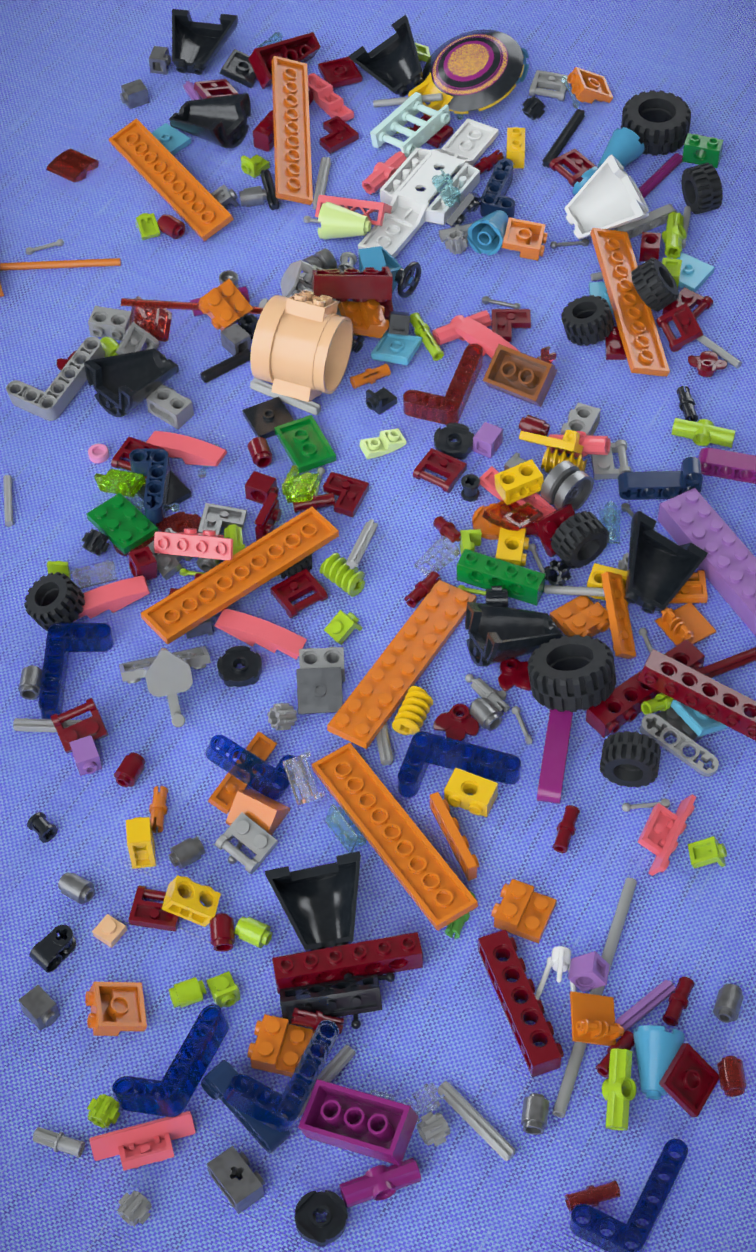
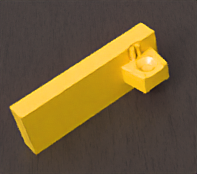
[519,430,583,454]

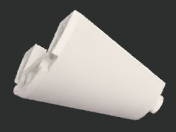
[564,155,649,240]

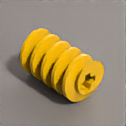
[541,446,587,473]
[392,686,433,735]

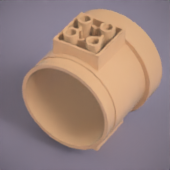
[250,290,353,402]

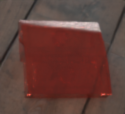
[46,148,99,182]
[129,296,172,342]
[482,500,543,531]

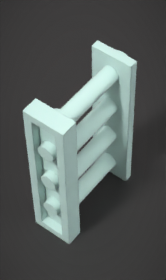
[370,92,451,158]

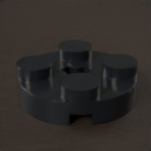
[434,423,474,460]
[217,646,262,687]
[294,1190,348,1247]

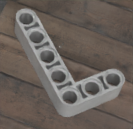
[6,336,105,421]

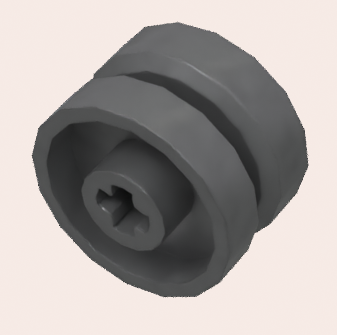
[541,460,594,512]

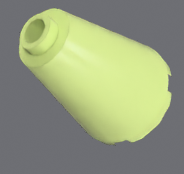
[318,202,371,240]

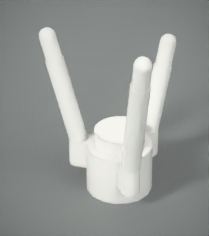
[535,946,576,1000]

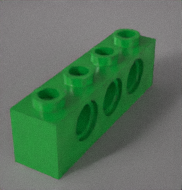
[457,549,545,606]

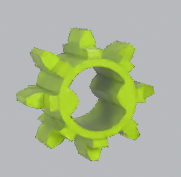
[87,1094,120,1129]

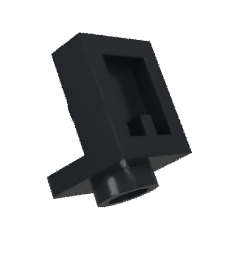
[366,387,397,415]

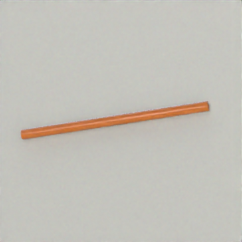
[0,258,121,271]

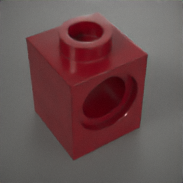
[639,232,661,262]
[245,471,279,505]
[129,546,157,581]

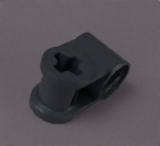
[29,925,76,973]

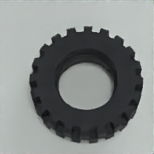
[621,90,691,156]
[528,635,616,712]

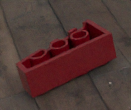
[248,32,321,89]
[312,266,393,302]

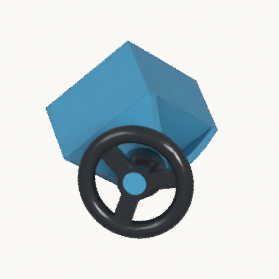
[358,246,421,298]

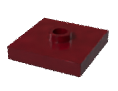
[318,56,362,88]
[659,1043,720,1117]

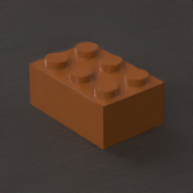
[482,344,557,407]

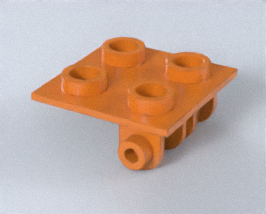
[655,602,716,646]
[570,991,624,1046]

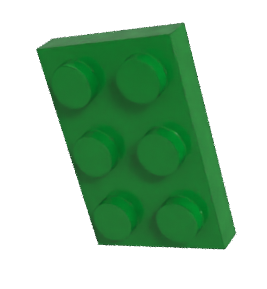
[274,415,336,474]
[86,493,158,555]

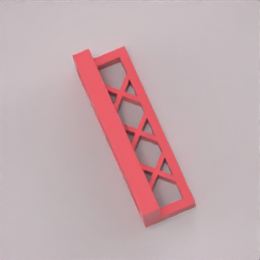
[315,195,392,226]

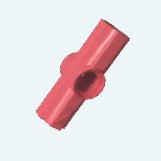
[362,151,407,195]
[432,310,492,345]
[546,431,611,458]

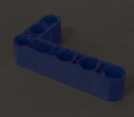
[38,623,114,719]
[398,731,521,798]
[112,1004,229,1117]
[224,1020,339,1132]
[570,1139,688,1252]

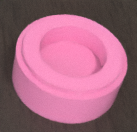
[88,444,109,463]

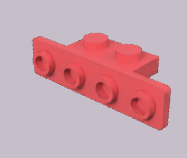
[154,528,233,560]
[638,794,696,876]
[89,1111,196,1171]

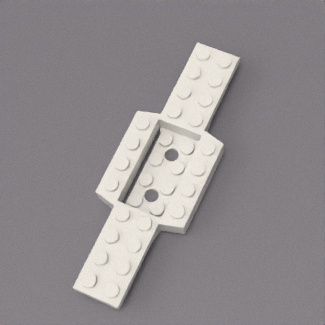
[358,118,499,258]

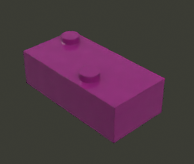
[298,1079,418,1166]

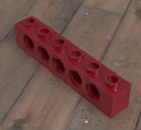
[586,639,705,738]
[637,649,756,741]
[478,929,564,1077]
[272,932,423,993]

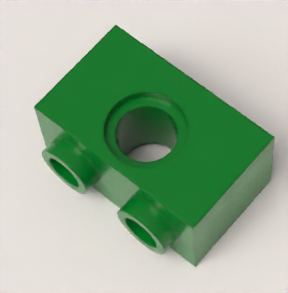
[682,133,724,168]

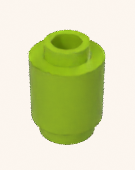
[100,337,120,357]
[235,917,273,948]
[168,977,207,1008]

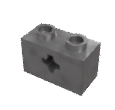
[207,1146,265,1214]

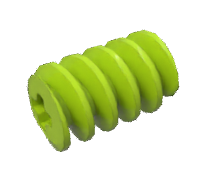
[319,553,365,597]

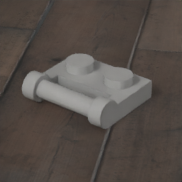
[529,70,570,101]
[116,322,160,355]
[590,440,631,480]
[215,812,279,874]

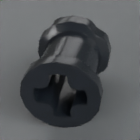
[461,474,480,502]
[27,812,58,843]

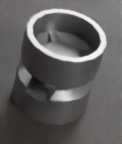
[302,248,337,272]

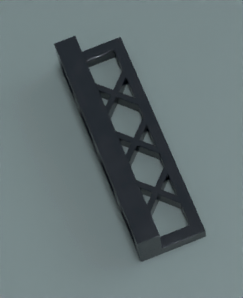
[280,975,383,1024]

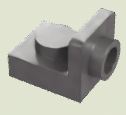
[211,185,239,207]

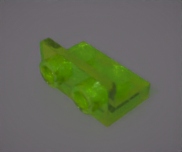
[282,465,321,503]
[94,469,146,497]

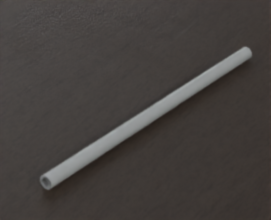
[552,878,637,1118]

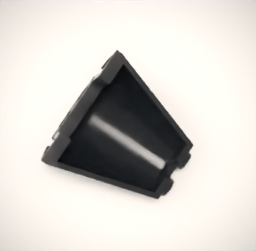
[172,9,238,75]
[349,15,424,97]
[169,93,251,148]
[84,348,179,417]
[624,511,708,614]
[465,602,563,667]
[265,851,361,952]

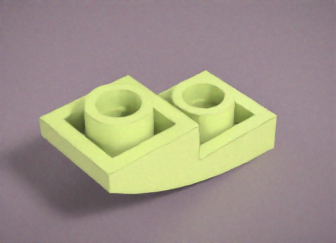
[359,428,407,459]

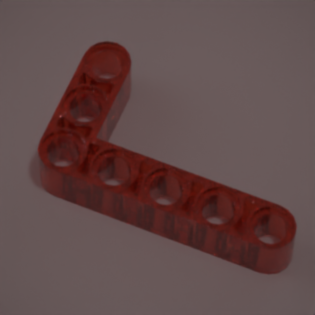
[403,344,483,425]

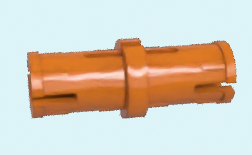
[350,363,391,389]
[149,786,168,833]

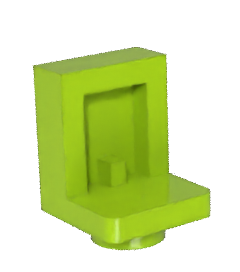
[324,610,363,645]

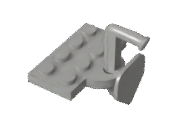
[259,260,349,316]
[119,646,211,727]

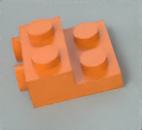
[567,67,613,104]
[502,217,548,261]
[198,279,253,331]
[338,299,389,338]
[549,595,610,637]
[491,879,557,944]
[85,981,147,1036]
[247,1014,314,1079]

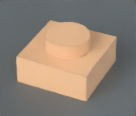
[92,914,127,948]

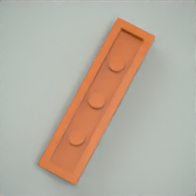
[601,571,637,659]
[208,731,277,815]
[430,792,479,881]

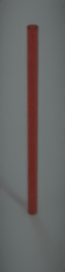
[121,298,263,314]

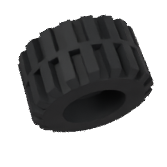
[681,163,723,214]
[631,258,679,312]
[561,295,614,346]
[551,511,610,569]
[24,572,85,632]
[600,731,661,787]

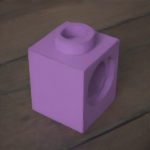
[473,422,503,458]
[69,735,102,776]
[568,951,610,992]

